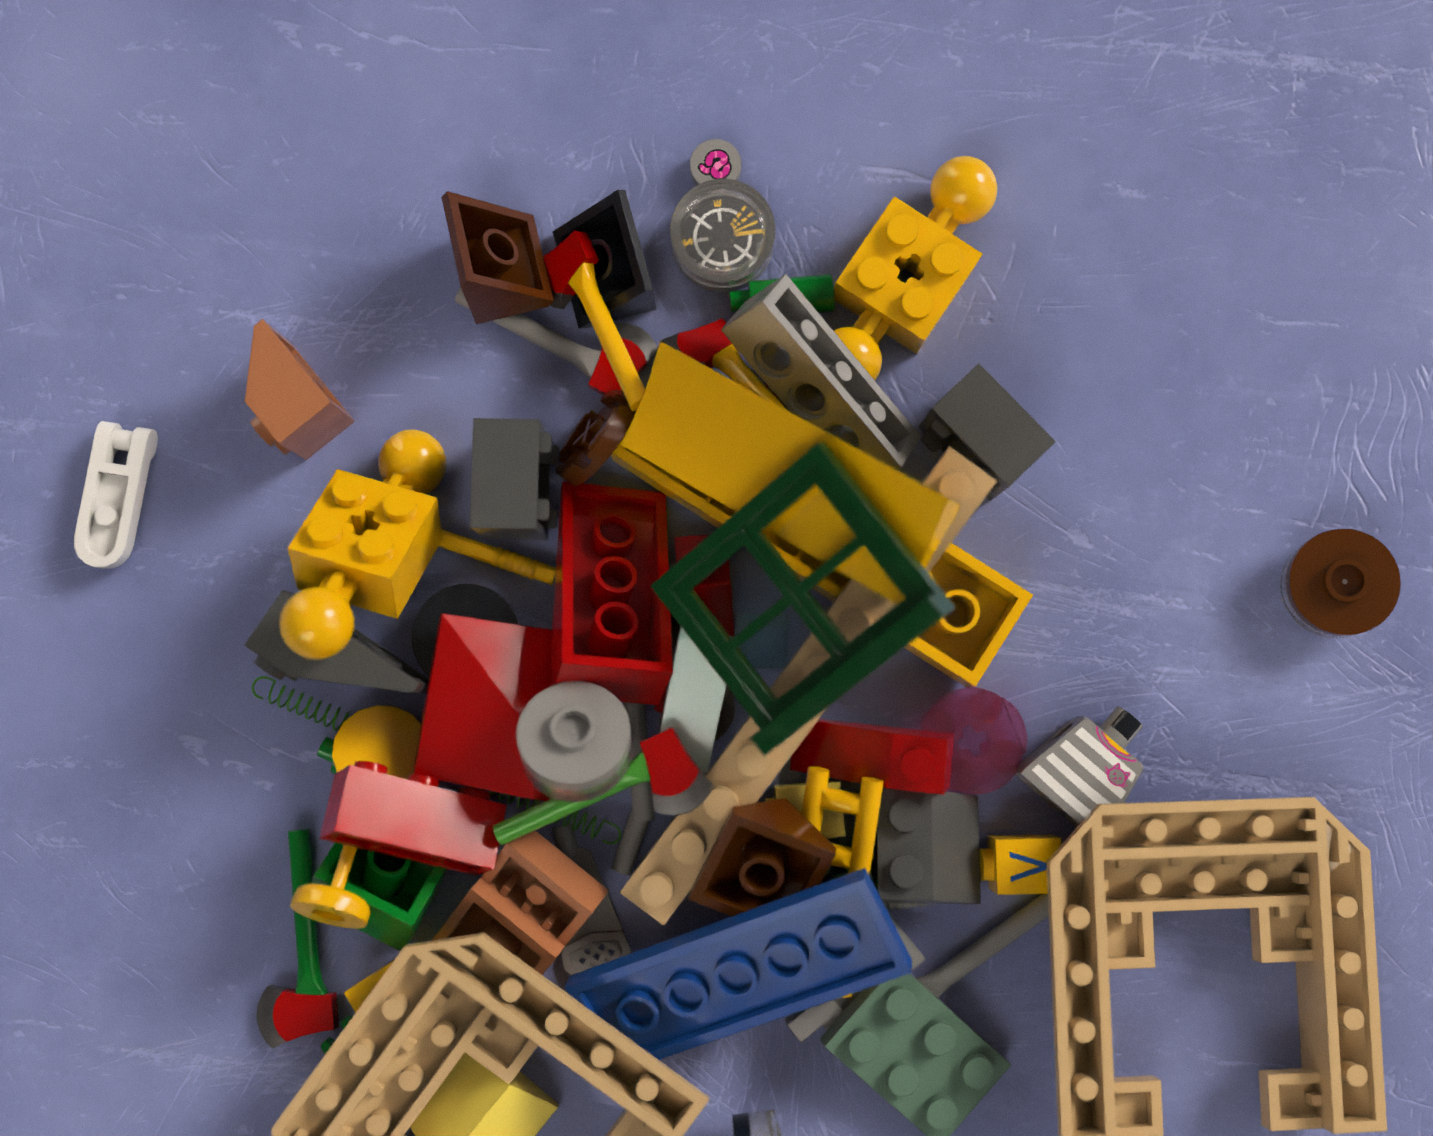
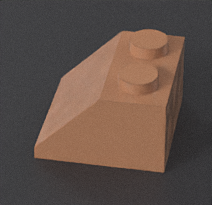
[245,319,355,460]

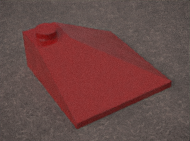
[412,613,567,801]

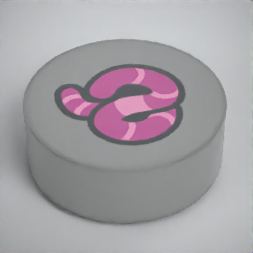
[690,139,741,193]

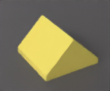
[410,1052,559,1136]

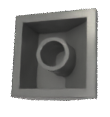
[872,789,981,904]

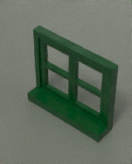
[650,442,956,756]

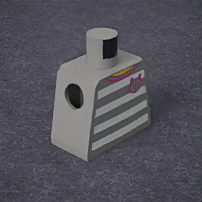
[1011,706,1144,828]

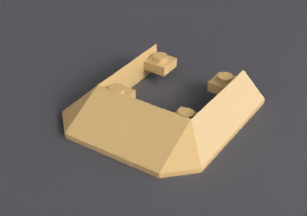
[1046,797,1387,1136]
[271,933,709,1136]

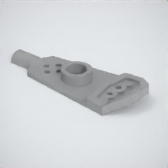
[552,823,631,975]

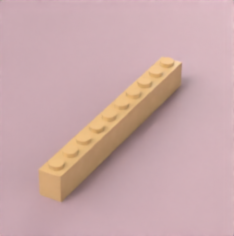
[620,446,997,926]

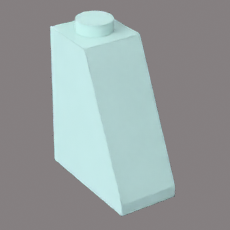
[658,627,733,775]

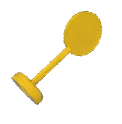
[290,705,421,929]

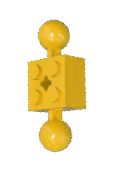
[833,156,998,380]
[279,429,446,660]

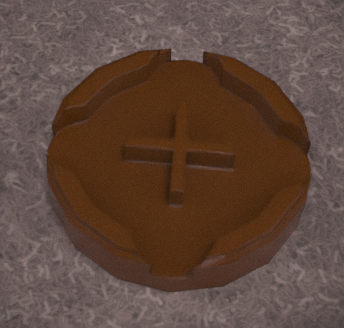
[555,389,636,486]

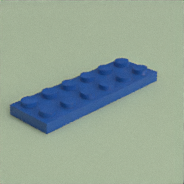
[565,868,912,1060]

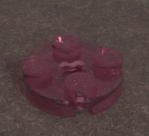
[920,687,1027,795]

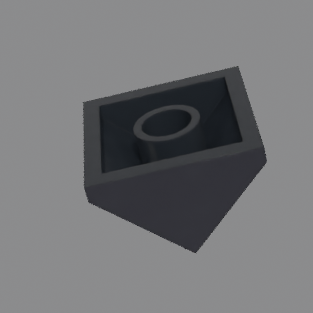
[552,190,656,329]

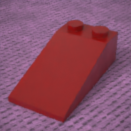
[551,481,673,705]

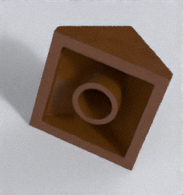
[441,191,554,325]
[688,798,836,916]

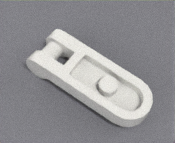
[74,421,158,569]

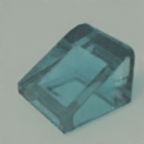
[735,614,788,669]

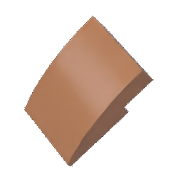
[432,830,609,975]

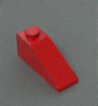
[790,719,954,795]

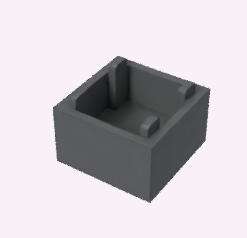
[919,363,1056,501]
[470,418,560,540]

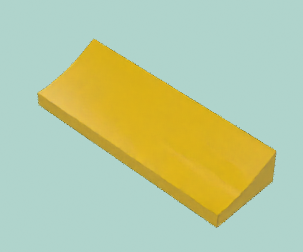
[620,341,961,605]

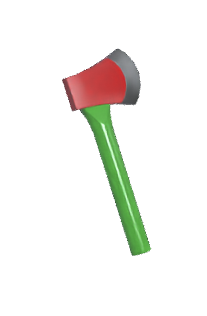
[493,728,713,845]

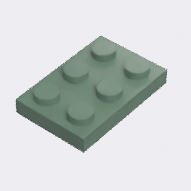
[820,973,1011,1136]

